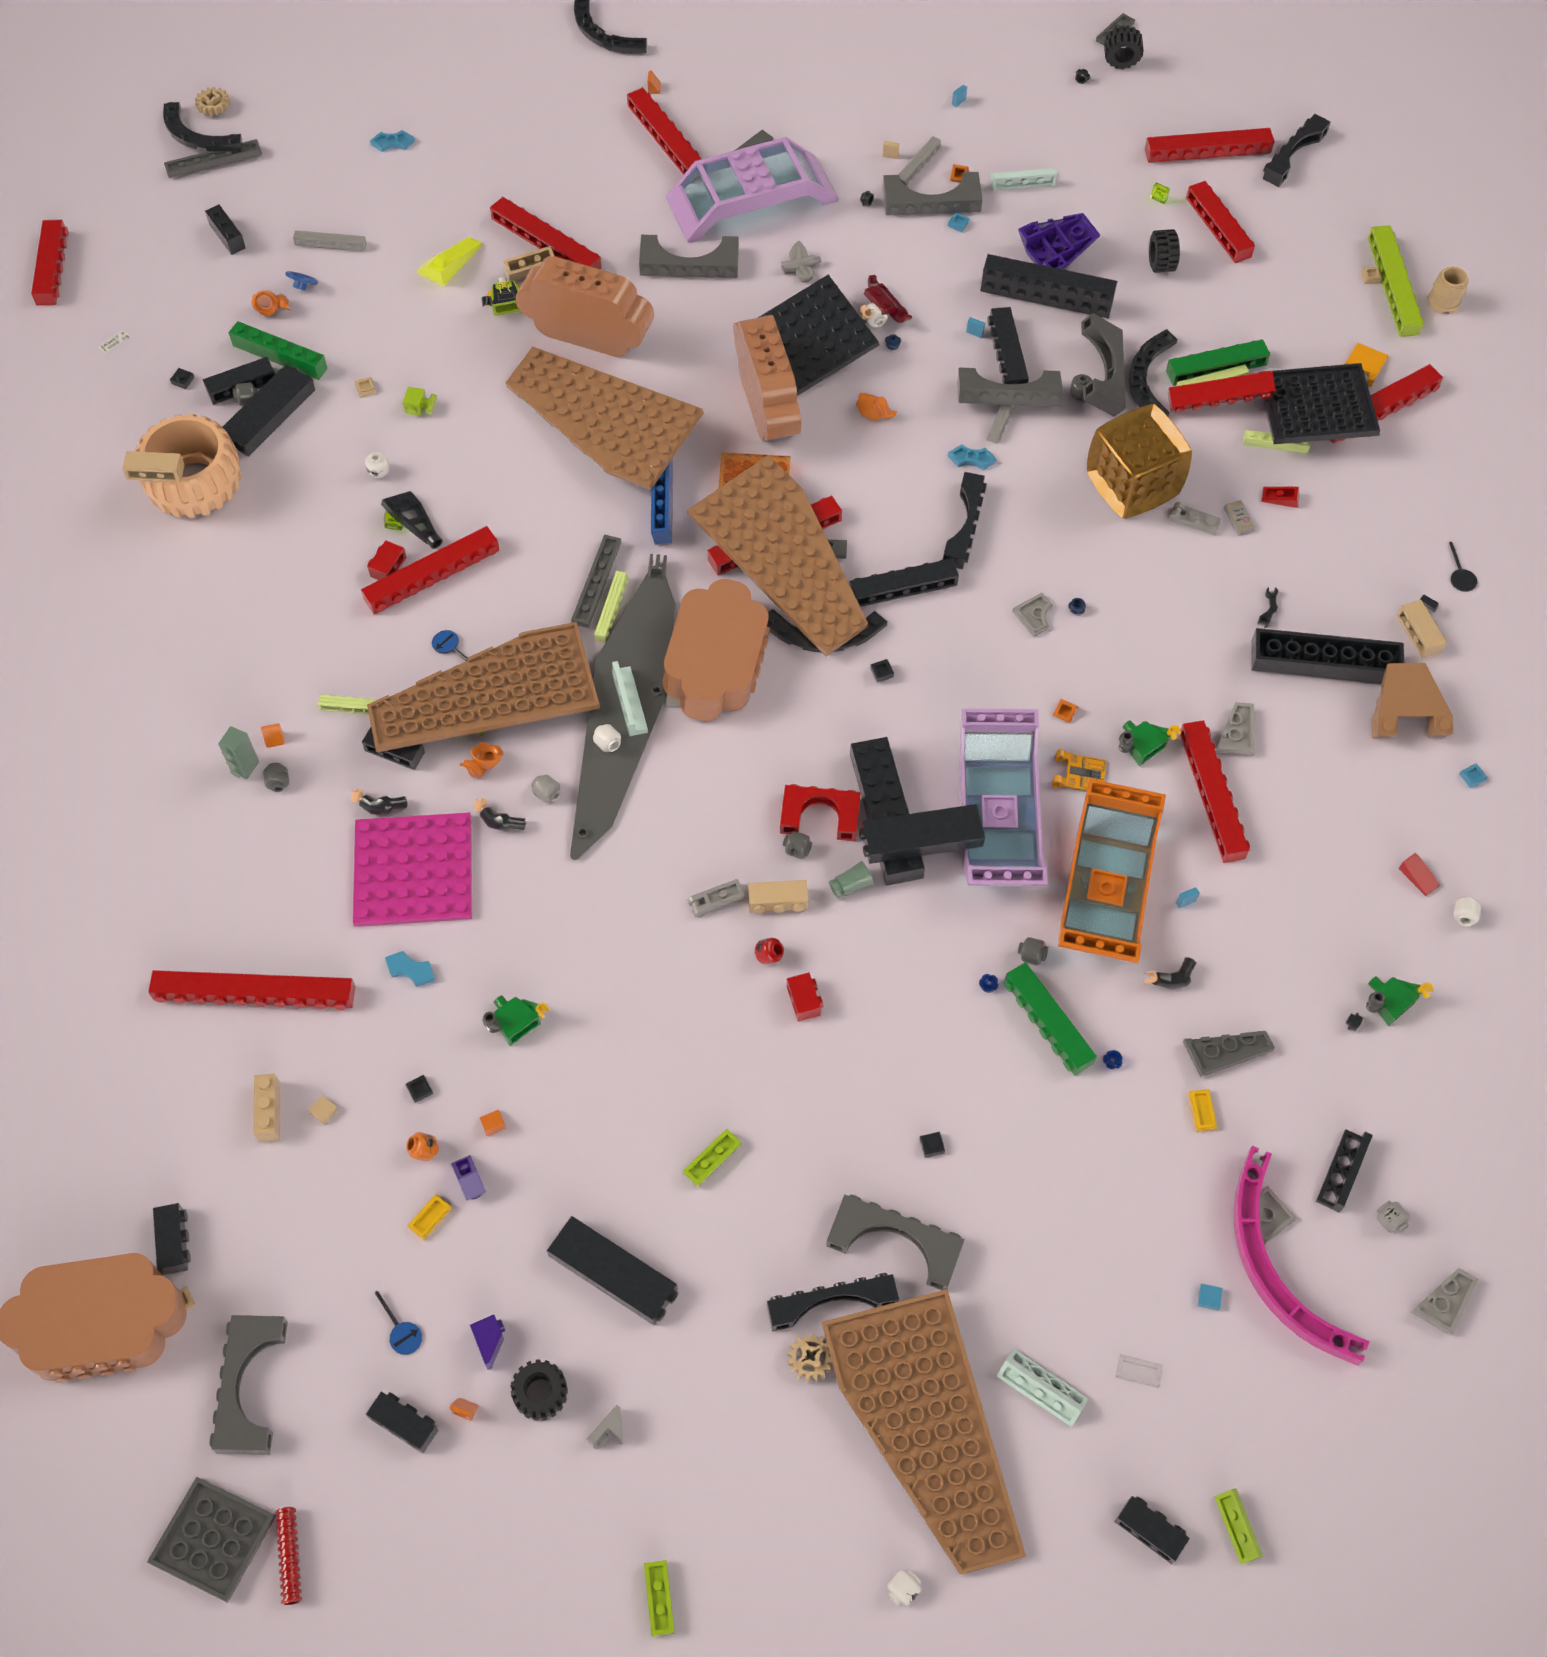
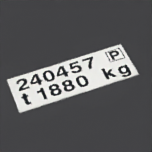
[98,330,131,354]

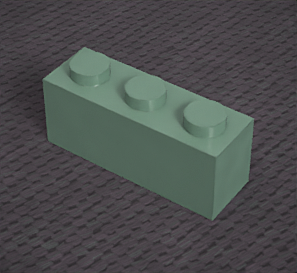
[218,726,259,779]

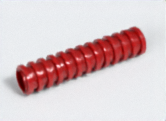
[275,1507,302,1605]

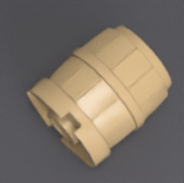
[1427,266,1469,314]

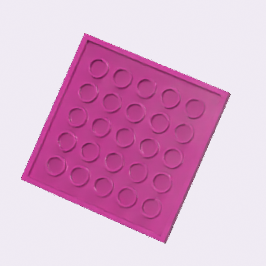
[353,812,472,927]

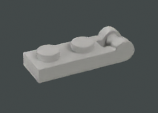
[1169,502,1222,535]
[687,879,745,917]

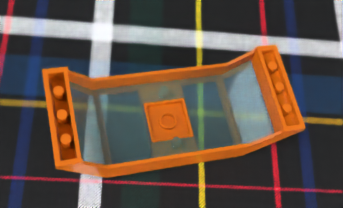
[1058,779,1166,964]

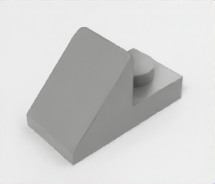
[587,1405,623,1449]

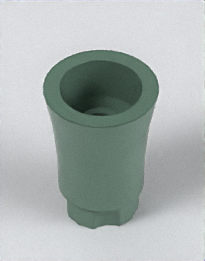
[829,861,874,898]

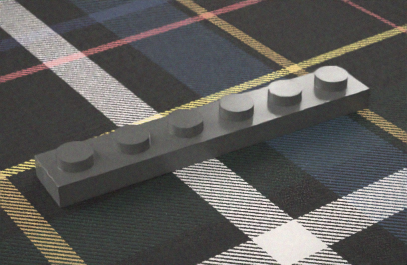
[164,139,262,178]
[571,534,622,628]

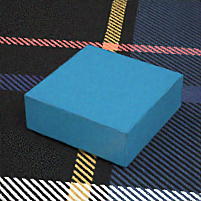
[952,84,967,107]
[948,212,970,233]
[966,317,985,338]
[1459,763,1488,788]
[1176,887,1200,908]
[1197,1283,1223,1311]

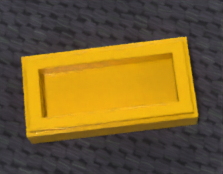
[1188,1089,1218,1132]
[407,1194,452,1240]

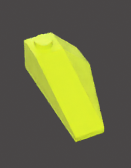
[417,237,482,286]

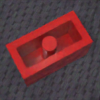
[367,540,407,580]
[786,972,824,1021]

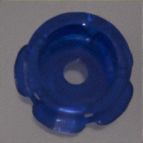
[979,974,999,993]
[1103,1050,1123,1069]

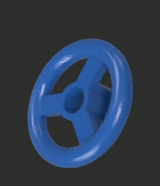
[285,271,318,290]

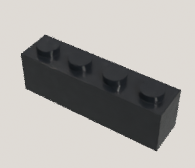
[202,357,275,405]

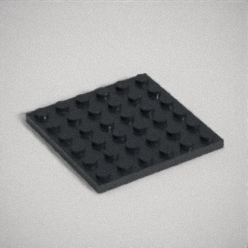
[758,274,880,396]
[1258,363,1380,445]

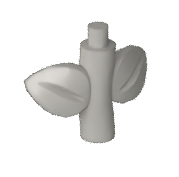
[781,241,821,281]

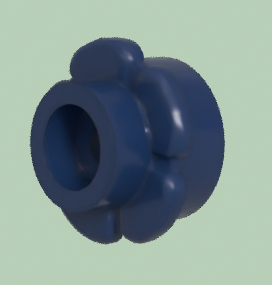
[885,334,901,350]
[1068,598,1086,614]

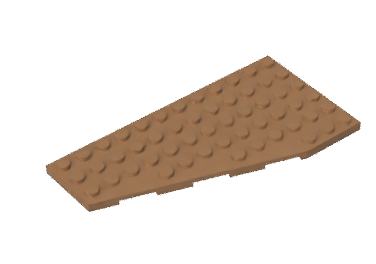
[506,346,704,490]
[687,455,868,657]
[367,622,600,752]
[821,1289,1026,1575]

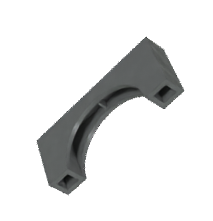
[882,172,983,215]
[639,234,739,278]
[1081,313,1126,417]
[957,367,1063,407]
[826,1194,965,1291]
[209,1315,288,1455]

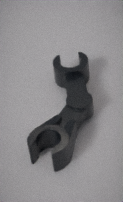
[1257,587,1278,628]

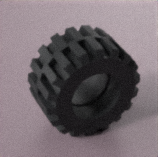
[1104,25,1144,69]
[1149,229,1180,273]
[510,1359,568,1421]

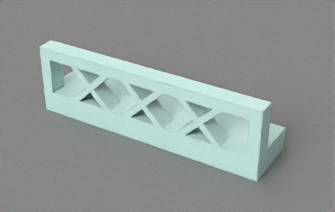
[990,168,1057,191]
[612,661,648,736]
[997,1349,1089,1427]

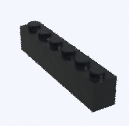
[987,307,1029,385]
[849,558,959,607]

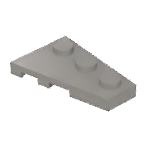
[1216,702,1255,755]
[1411,1268,1479,1335]

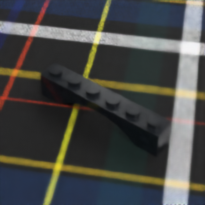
[1263,114,1331,187]
[943,472,987,569]
[767,1273,899,1332]

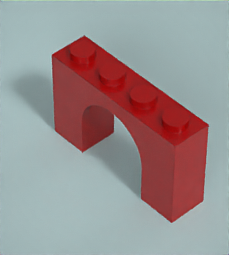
[780,784,861,842]

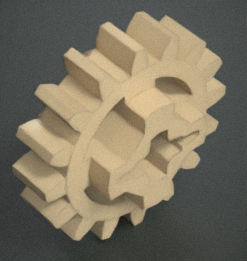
[195,87,230,116]
[787,1333,832,1383]

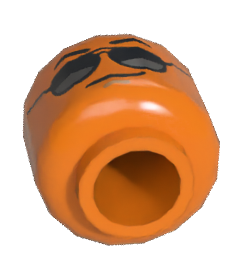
[406,1132,439,1161]

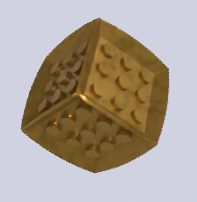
[1087,404,1192,519]

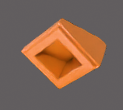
[647,70,661,94]
[950,164,969,182]
[1053,699,1078,723]
[261,723,285,748]
[479,1109,506,1136]
[449,1398,478,1421]

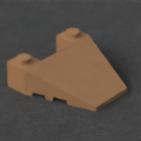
[1371,663,1454,738]

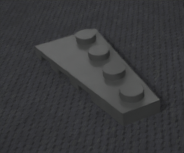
[1183,1031,1275,1077]

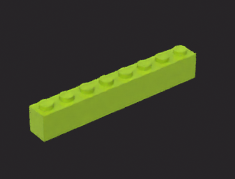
[1368,225,1424,337]

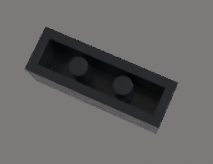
[205,204,246,255]
[362,727,425,770]
[153,1203,191,1275]
[366,1391,439,1454]
[1114,1496,1190,1565]

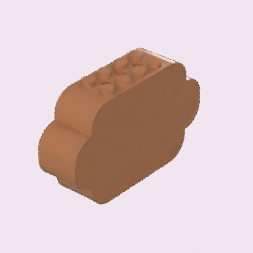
[516,256,654,357]
[733,315,801,441]
[663,579,770,721]
[0,1253,187,1383]

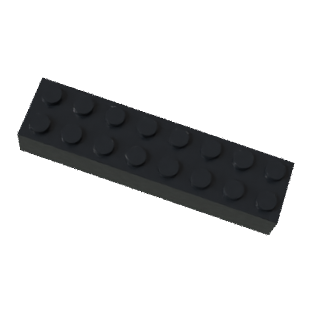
[980,254,1118,319]
[1251,628,1405,684]
[850,737,925,886]

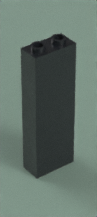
[222,364,315,457]
[859,804,985,864]
[547,1215,679,1325]

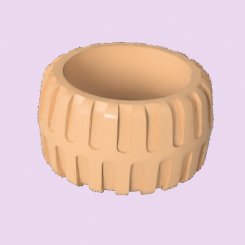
[135,414,241,518]

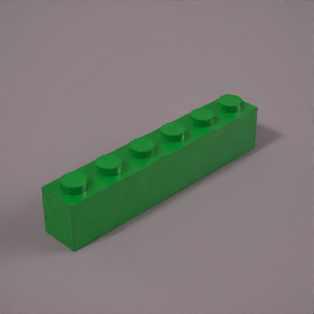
[228,321,328,380]
[1166,339,1270,386]
[1004,962,1097,1076]

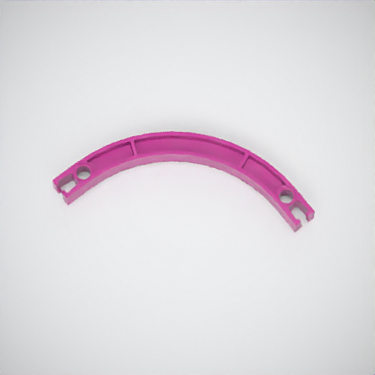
[1233,1146,1369,1366]

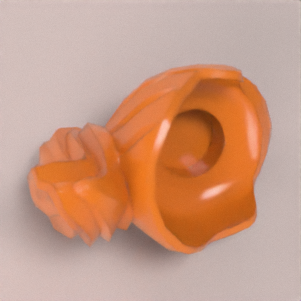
[251,290,291,316]
[856,393,897,421]
[459,742,504,778]

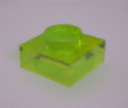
[1150,182,1170,204]
[384,511,403,531]

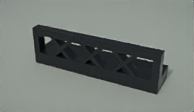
[1316,1129,1373,1213]

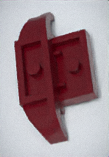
[863,275,912,323]

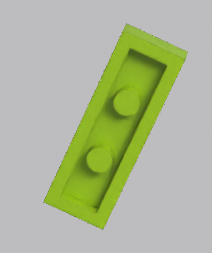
[682,1129,742,1188]
[1214,1488,1263,1565]
[644,1560,675,1637]

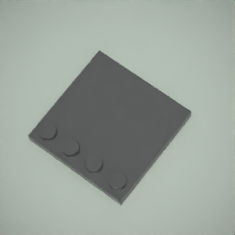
[147,1477,276,1603]

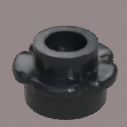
[1075,69,1090,84]
[860,191,874,206]
[1346,1012,1364,1031]

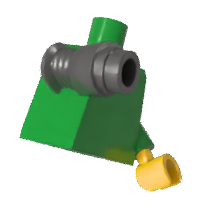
[1118,720,1181,766]
[1366,976,1434,1026]
[482,995,551,1046]

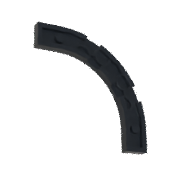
[574,0,647,54]
[163,102,242,151]
[1129,329,1178,417]
[767,609,888,653]

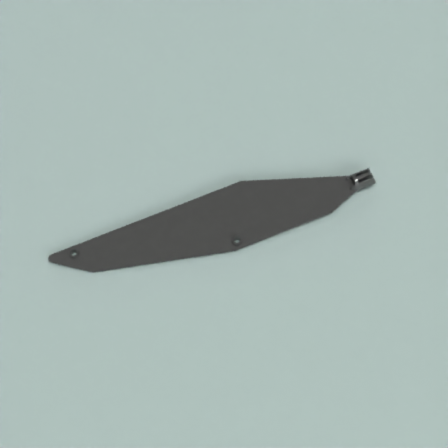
[570,554,675,860]

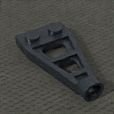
[381,491,443,549]

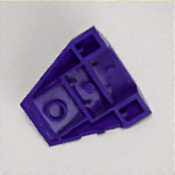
[1018,213,1100,269]

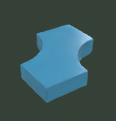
[370,130,415,152]
[948,444,996,471]
[385,951,435,987]

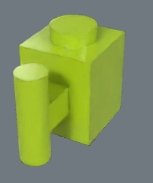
[402,387,437,416]

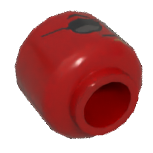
[755,937,784,965]

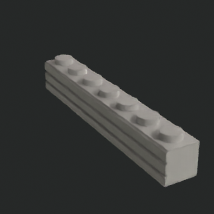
[898,136,941,186]
[293,230,367,251]
[987,405,1016,444]

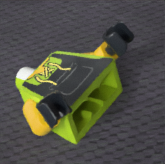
[481,277,520,316]

